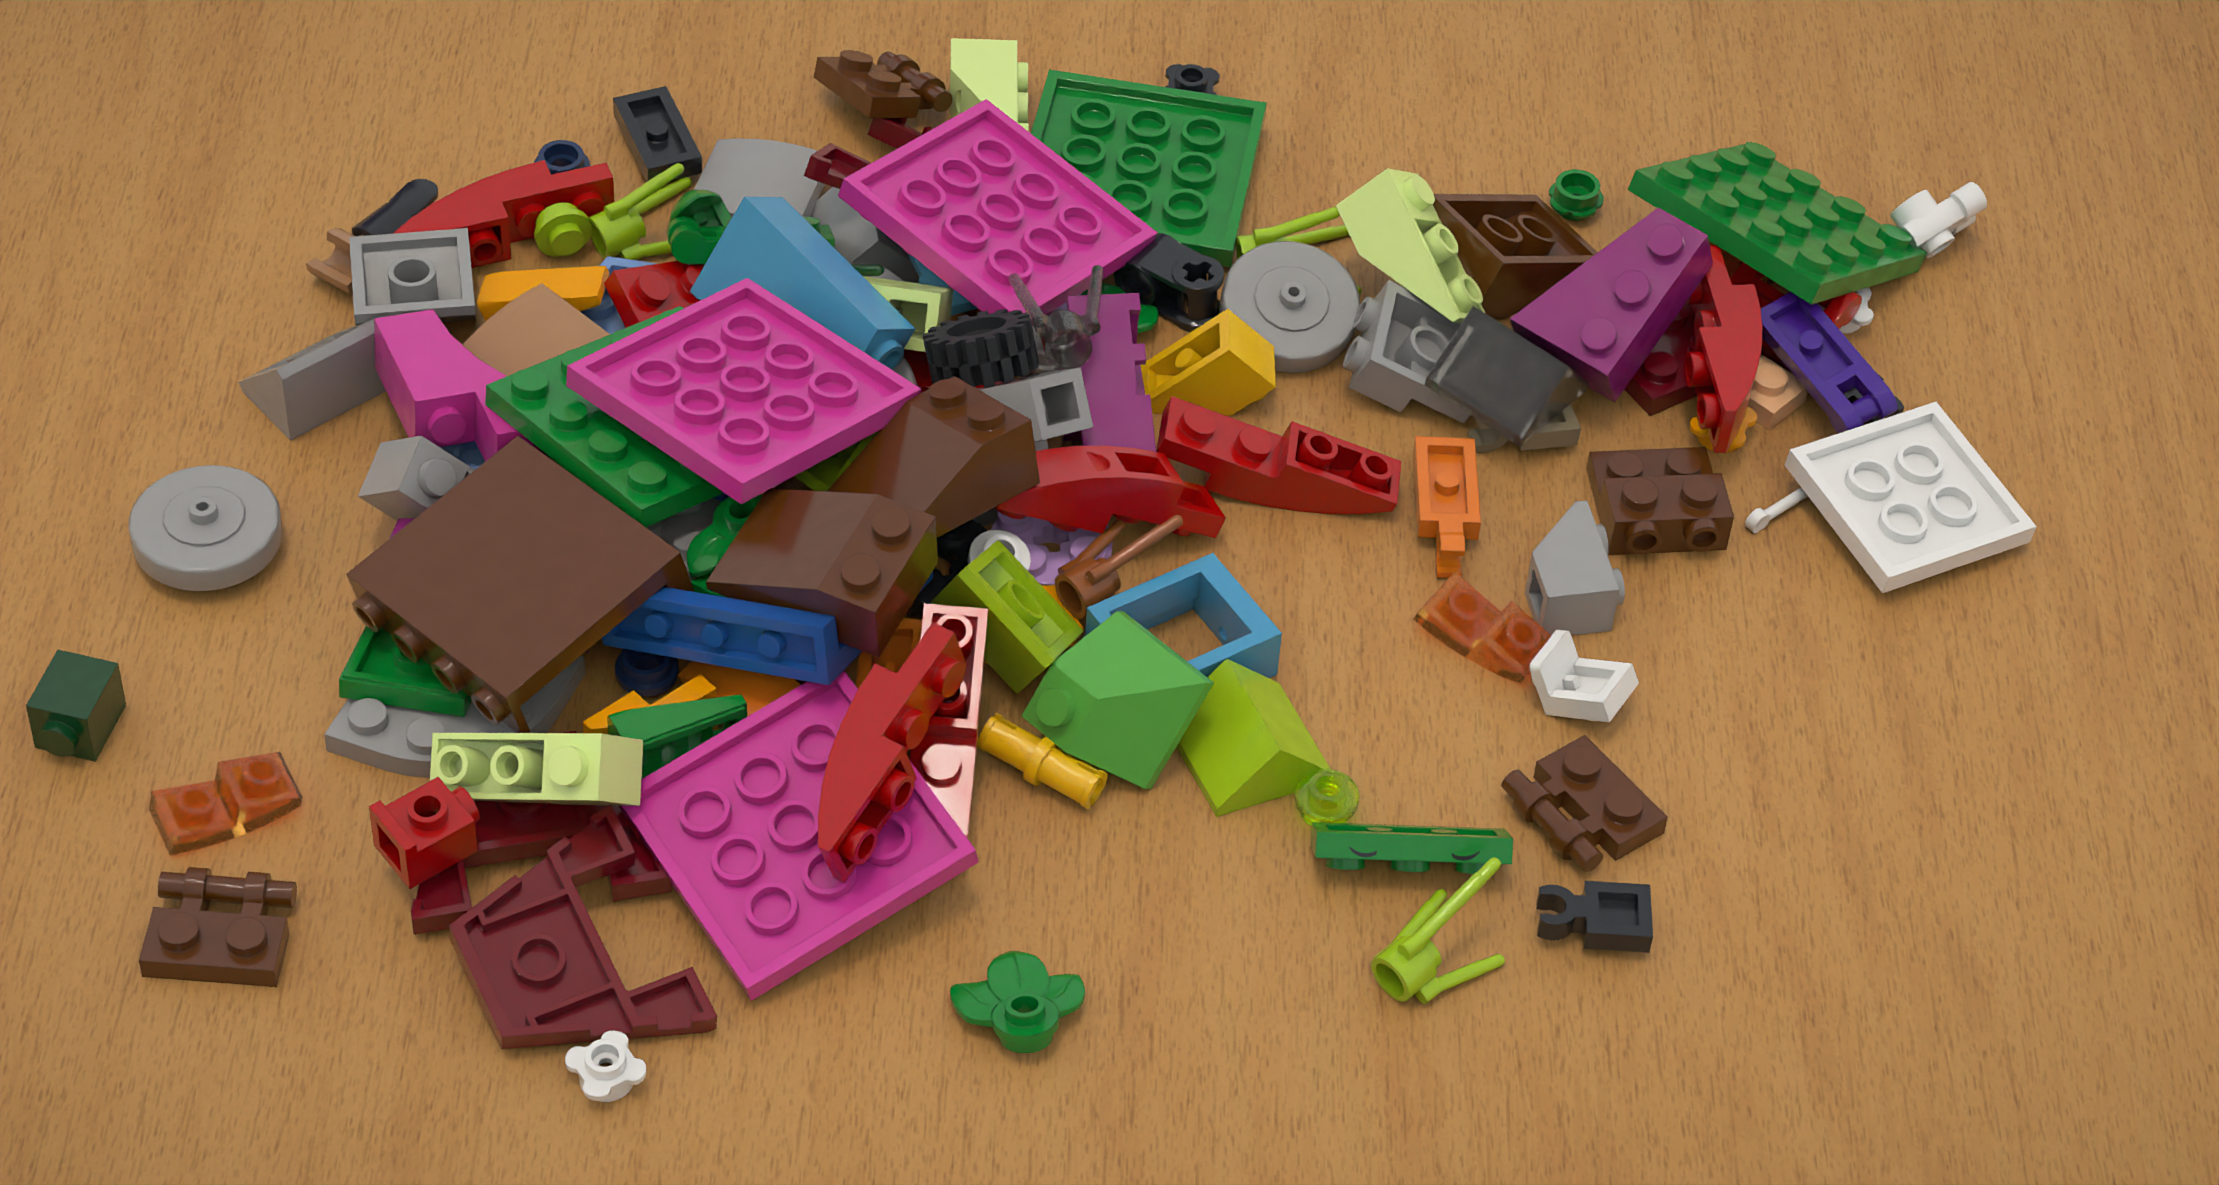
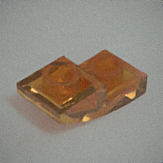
[1413,572,1552,683]
[149,752,302,855]

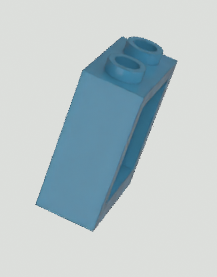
[1083,553,1282,678]

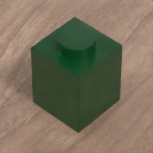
[26,650,126,762]

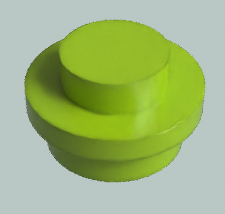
[534,203,592,257]

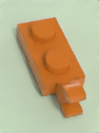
[1413,436,1481,579]

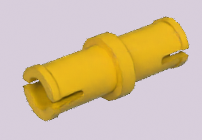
[977,713,1108,809]

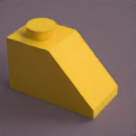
[1140,309,1276,416]

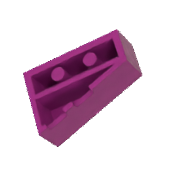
[1510,208,1713,403]
[1053,293,1156,452]

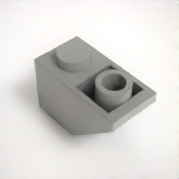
[976,367,1093,442]
[358,436,474,521]
[1525,500,1625,639]

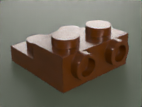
[1586,447,1734,555]

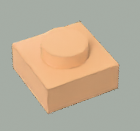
[1748,355,1808,430]

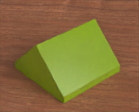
[931,540,1084,694]
[1177,659,1333,817]

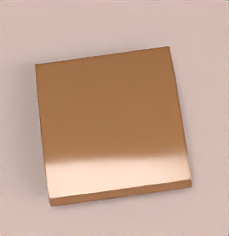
[462,283,610,376]

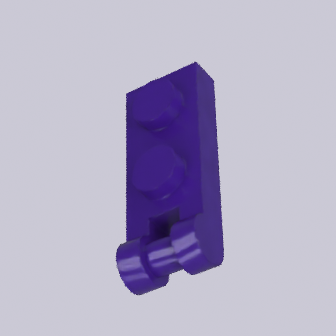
[1761,292,1898,434]

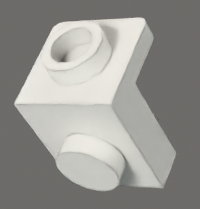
[1529,630,1639,722]

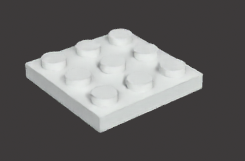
[1785,402,2037,593]

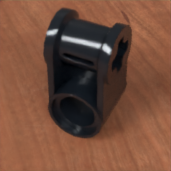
[1113,233,1224,332]

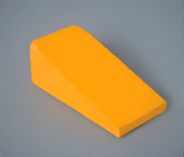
[477,266,610,321]

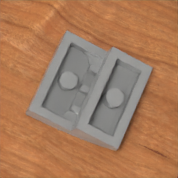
[694,138,825,217]

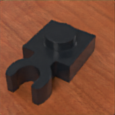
[1536,881,1653,953]

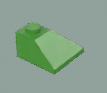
[1022,611,1214,789]

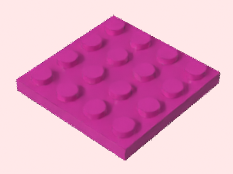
[838,99,1158,324]
[566,278,921,504]
[619,671,979,1001]

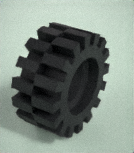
[923,309,1039,388]

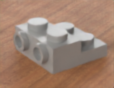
[1343,280,1491,423]

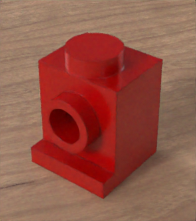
[369,777,480,889]

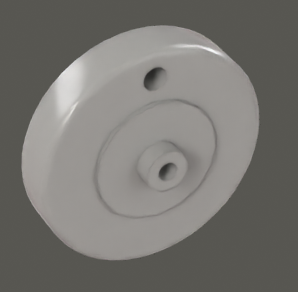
[1219,241,1360,373]
[128,465,283,591]

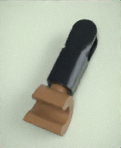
[306,179,438,296]

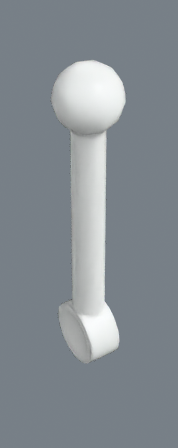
[1745,488,1808,534]

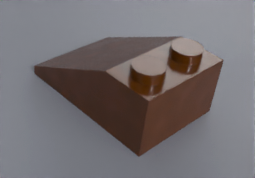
[1433,194,1598,319]
[827,376,1040,538]
[706,489,938,658]

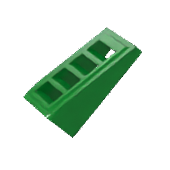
[607,694,747,779]

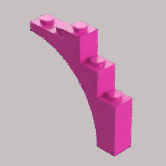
[374,309,563,468]

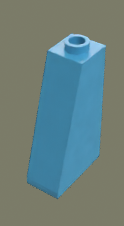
[690,196,916,370]

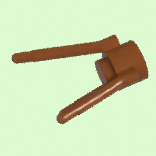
[1055,515,1183,619]

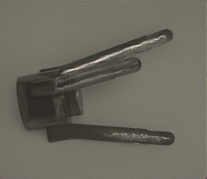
[1009,265,1103,370]

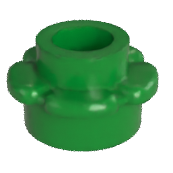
[1549,169,1604,221]

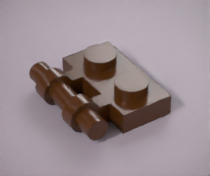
[813,50,952,118]
[1501,735,1668,872]
[139,867,297,987]

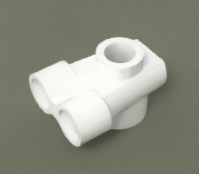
[1890,182,1987,258]

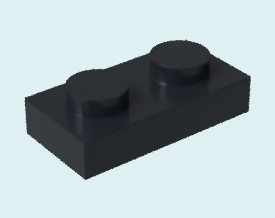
[613,86,702,182]

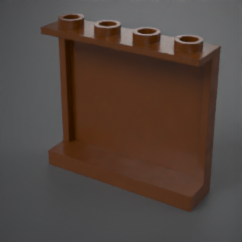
[346,436,695,733]

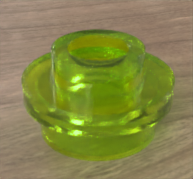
[1295,769,1360,826]

